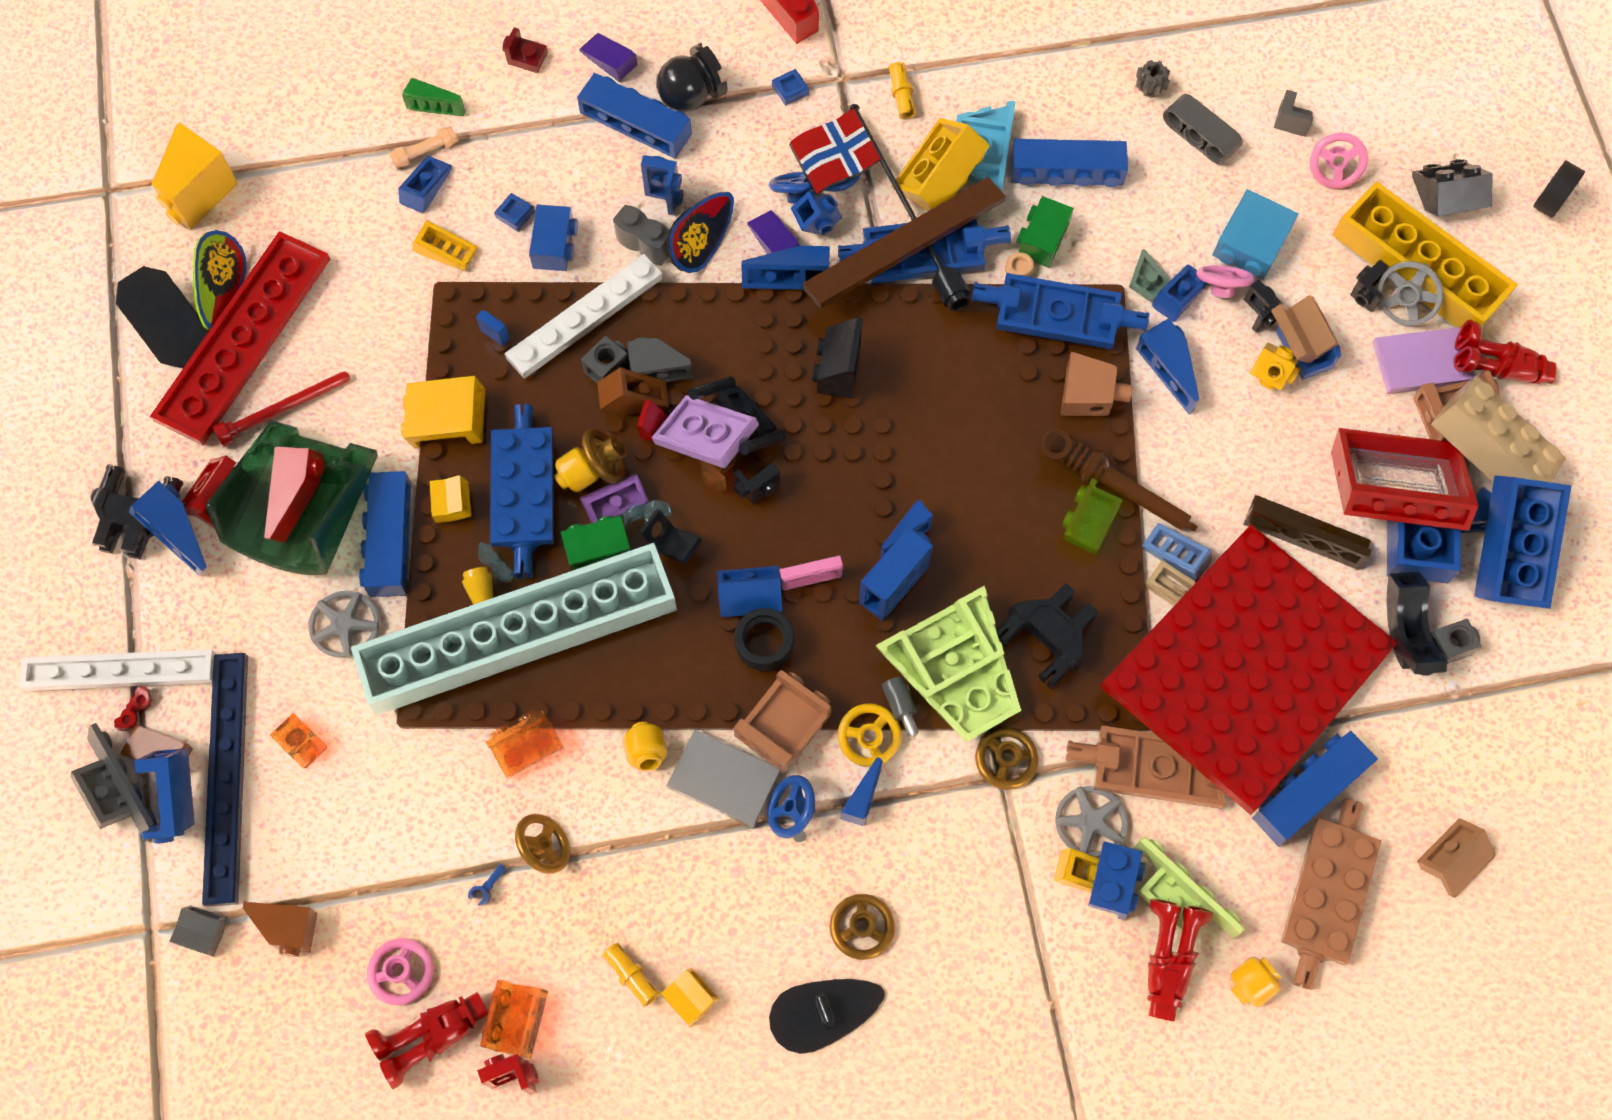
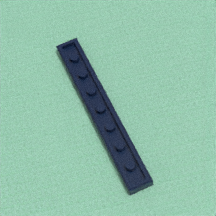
[202,652,248,907]

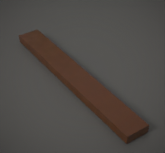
[803,177,1006,309]

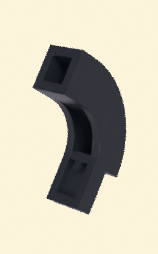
[1386,572,1448,676]

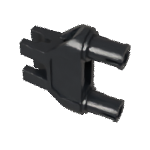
[90,464,184,560]
[996,583,1098,689]

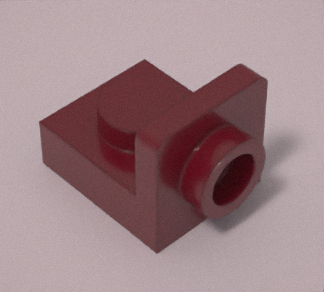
[502,27,548,74]

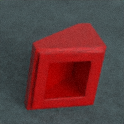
[637,399,668,442]

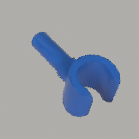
[468,864,506,906]

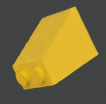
[152,122,238,230]

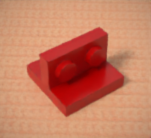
[182,455,255,532]

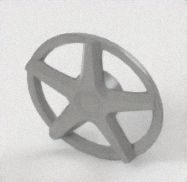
[1377,261,1444,326]
[308,591,379,658]
[1055,786,1128,857]

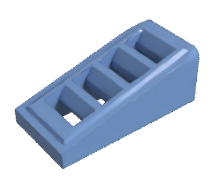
[1142,523,1212,582]

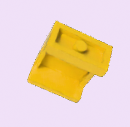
[401,376,486,449]

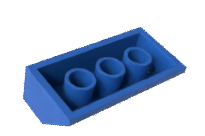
[1474,475,1572,609]

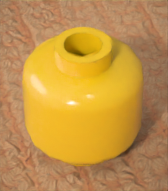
[554,447,599,492]
[623,722,667,771]
[1230,956,1282,1007]

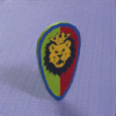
[192,230,246,330]

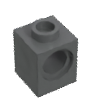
[581,336,630,383]
[1431,618,1482,664]

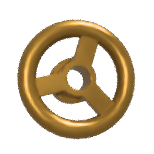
[582,429,627,484]
[975,728,1039,790]
[515,813,570,874]
[829,894,895,960]

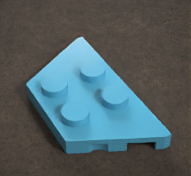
[956,101,1016,191]

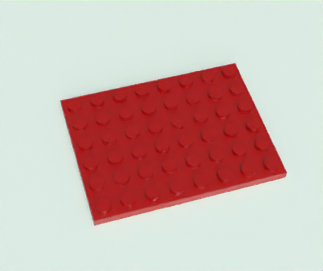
[1100,524,1396,815]

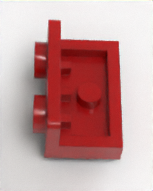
[477,1054,540,1095]

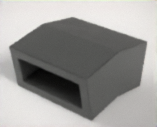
[169,905,228,957]

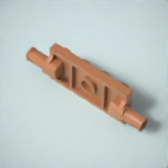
[1065,726,1225,809]
[1280,798,1382,990]

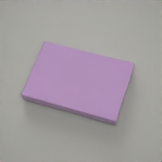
[1373,327,1475,394]
[652,395,759,468]

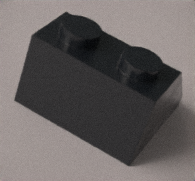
[812,318,863,399]

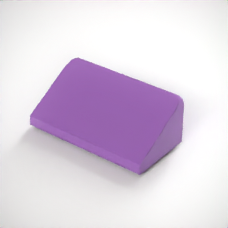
[580,473,649,523]

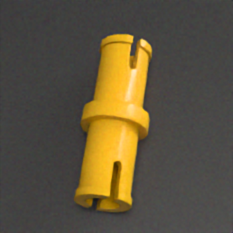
[888,62,917,120]
[602,942,660,1008]

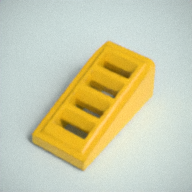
[412,220,478,271]
[1054,848,1099,893]

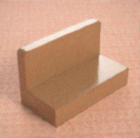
[1271,295,1338,363]
[1417,818,1495,898]

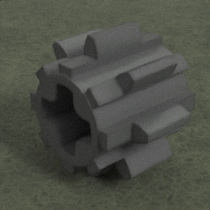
[1135,60,1170,97]

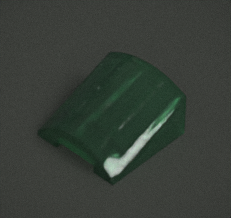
[206,420,378,575]

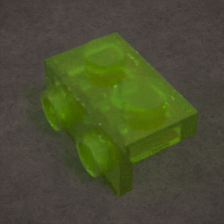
[1062,478,1123,555]

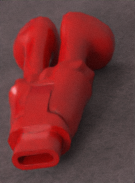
[1453,320,1556,384]
[1147,898,1213,1021]
[365,992,490,1090]

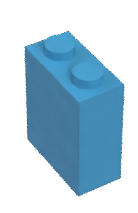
[1212,189,1299,280]

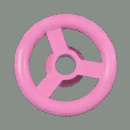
[1310,132,1368,189]
[1196,265,1255,298]
[367,938,434,1005]

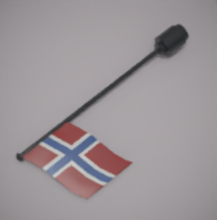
[789,104,971,312]

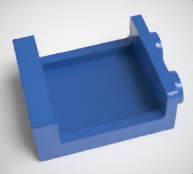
[134,748,195,844]

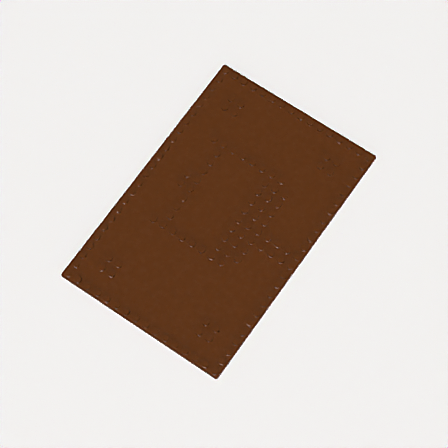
[396,282,1150,731]

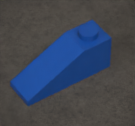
[741,246,830,290]
[1136,318,1199,415]
[129,480,207,576]

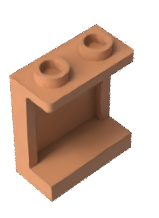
[1413,370,1501,441]
[733,670,831,774]

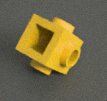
[1249,342,1300,390]

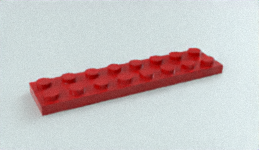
[149,231,331,446]

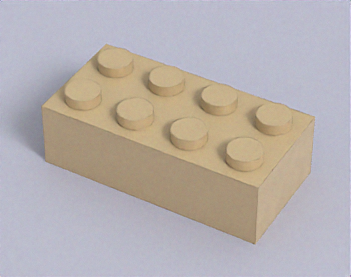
[1431,375,1567,482]

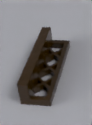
[1243,495,1372,570]

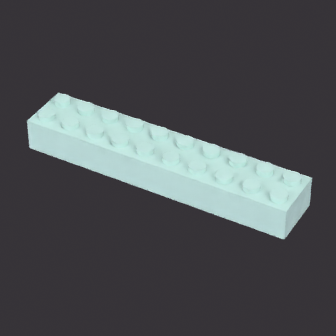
[351,543,677,716]

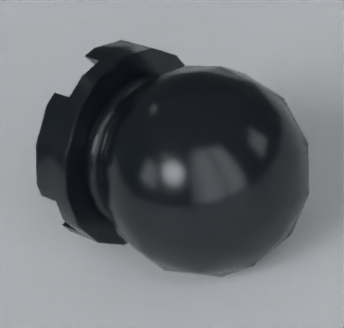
[656,42,728,112]

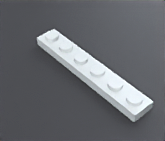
[505,254,663,379]
[19,649,216,691]

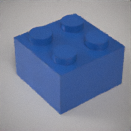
[1387,520,1461,584]

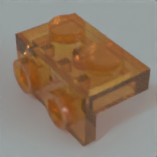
[486,710,564,779]
[480,979,548,1059]

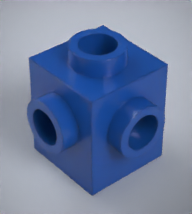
[791,190,842,235]

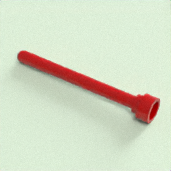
[212,371,350,448]

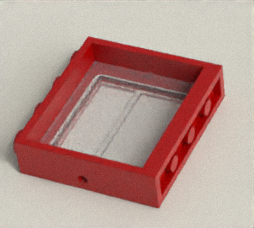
[1331,428,1479,531]

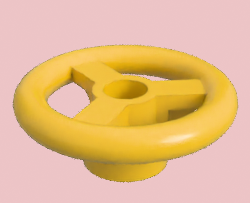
[838,703,901,767]

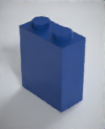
[859,527,933,621]

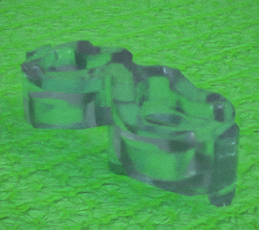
[622,500,672,526]
[478,542,513,582]

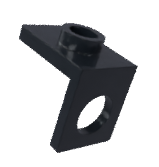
[640,509,702,564]

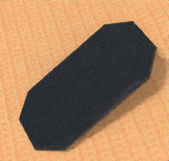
[115,266,209,369]

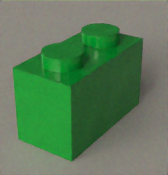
[1016,196,1074,268]
[561,515,631,571]

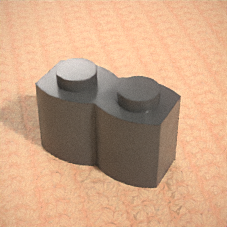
[613,205,669,265]

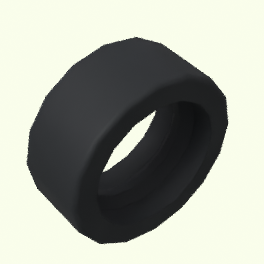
[1533,160,1585,218]
[735,608,794,671]

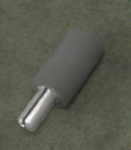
[882,676,919,738]

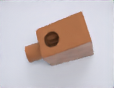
[1060,352,1133,416]

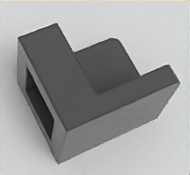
[1273,90,1314,137]

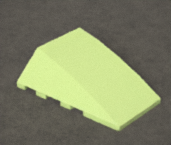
[876,585,1021,742]

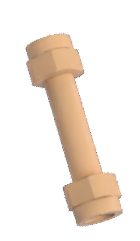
[389,126,458,169]

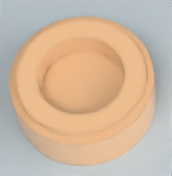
[1005,252,1034,277]

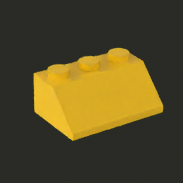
[891,118,990,211]

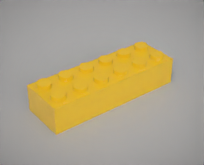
[1332,181,1518,327]

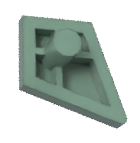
[1129,249,1170,303]

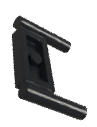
[688,376,786,455]

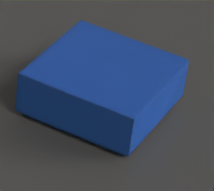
[772,69,809,106]
[494,192,535,232]
[476,310,509,346]

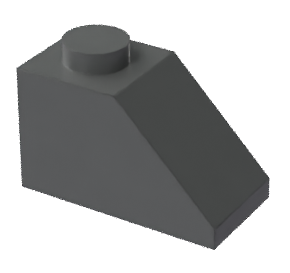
[627,337,693,382]

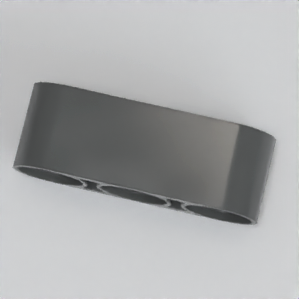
[1163,94,1243,165]

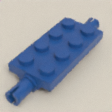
[838,219,1011,284]
[971,273,1150,349]
[490,404,554,579]

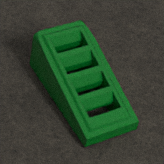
[402,78,466,116]

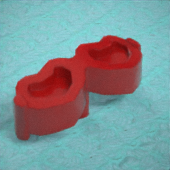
[114,686,152,731]

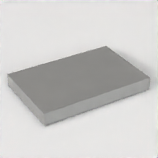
[666,730,781,828]

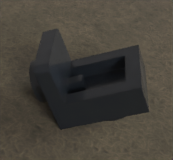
[1350,260,1389,312]
[1244,279,1283,332]
[732,463,780,504]

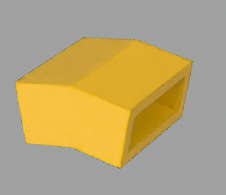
[430,475,471,523]
[661,968,720,1028]

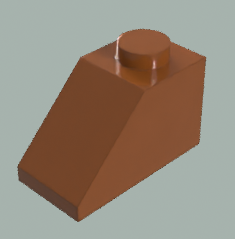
[597,368,669,415]
[243,901,318,957]

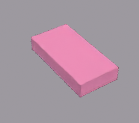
[780,556,843,590]

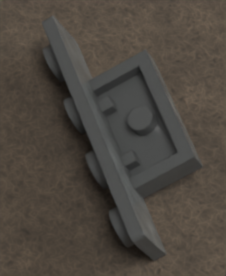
[70,723,157,842]

